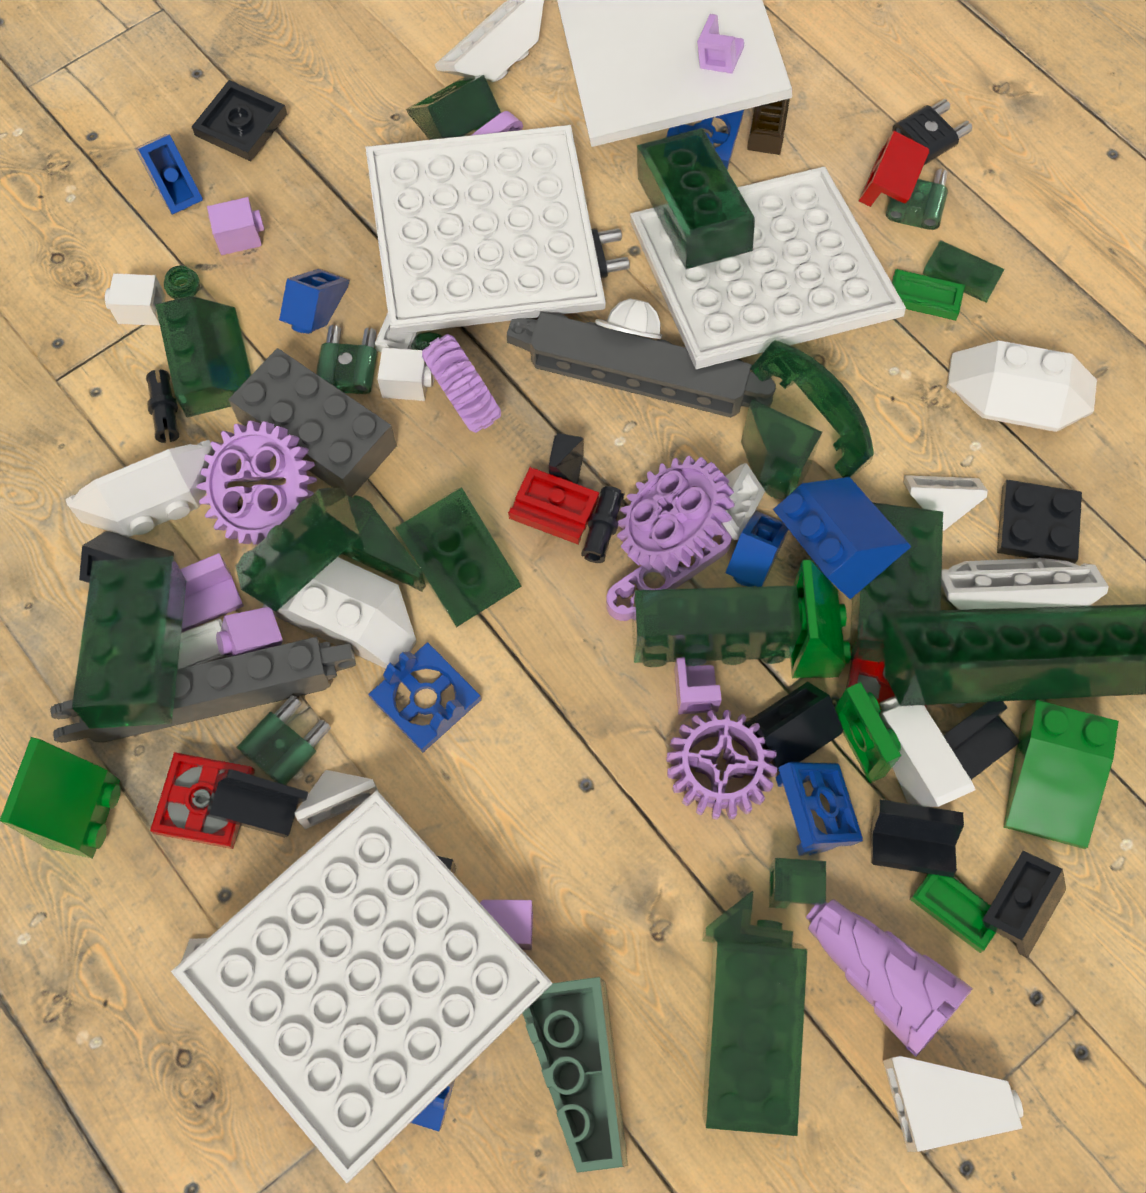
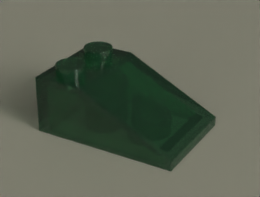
[392,487,522,627]

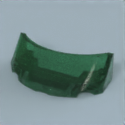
[750,340,874,478]

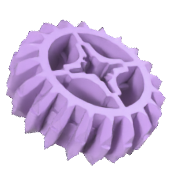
[422,334,501,433]
[666,710,777,820]

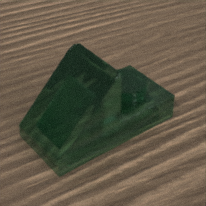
[702,891,793,954]

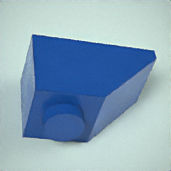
[135,134,203,215]
[279,269,350,334]
[725,511,789,588]

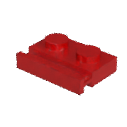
[508,467,599,545]

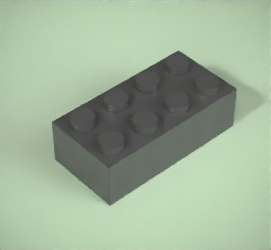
[228,348,397,499]

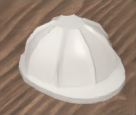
[595,298,663,339]

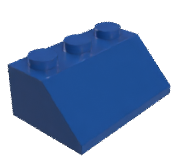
[773,477,912,599]

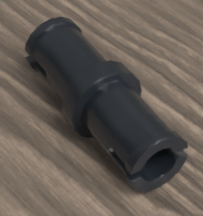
[146,370,180,443]
[581,486,624,563]

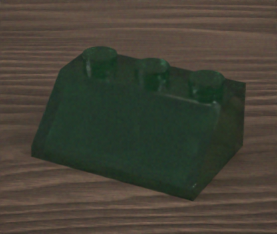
[155,296,252,418]
[235,487,361,612]

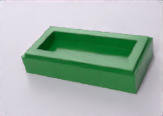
[892,269,965,321]
[910,874,996,953]

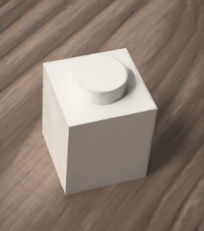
[105,274,165,326]
[377,347,434,401]

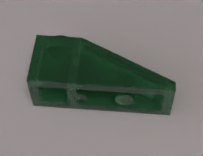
[317,492,426,592]

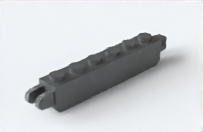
[507,312,776,418]
[50,637,356,743]

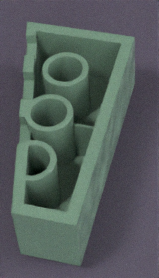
[523,977,628,1173]

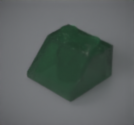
[406,75,501,140]
[741,400,822,499]

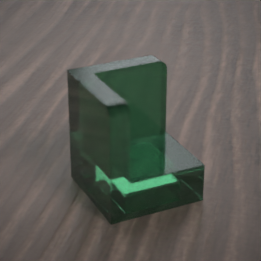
[769,858,826,909]

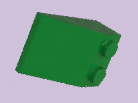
[785,560,851,679]
[1004,700,1119,849]
[0,737,121,859]

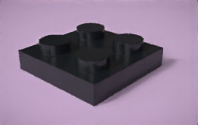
[192,80,287,162]
[997,479,1082,564]

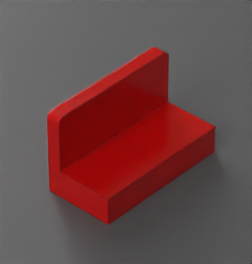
[859,131,929,207]

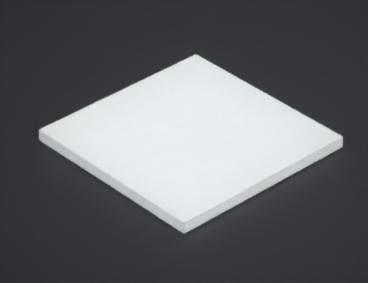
[557,0,792,147]
[365,125,606,335]
[630,167,906,369]
[171,790,553,1183]

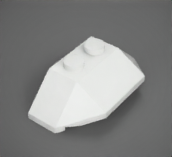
[435,0,544,82]
[947,340,1097,432]
[66,440,215,537]
[262,554,417,669]
[938,558,1109,631]

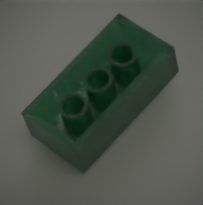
[637,128,755,269]
[850,502,943,670]
[72,556,187,729]
[632,586,801,667]
[702,936,808,1136]

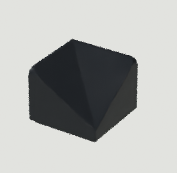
[549,433,584,484]

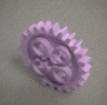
[197,421,317,545]
[617,456,735,573]

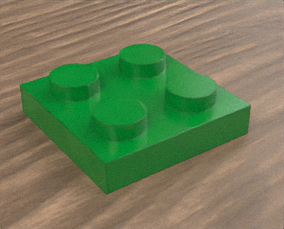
[835,682,901,783]

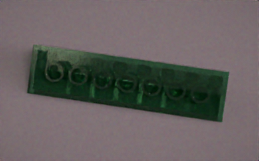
[882,604,1146,706]

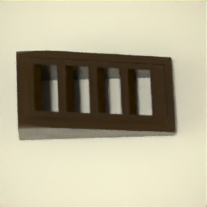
[747,98,790,155]

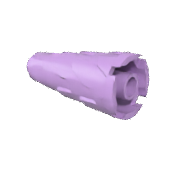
[806,899,973,1057]

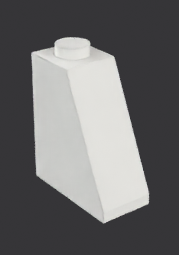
[879,694,976,807]
[883,1056,1023,1152]

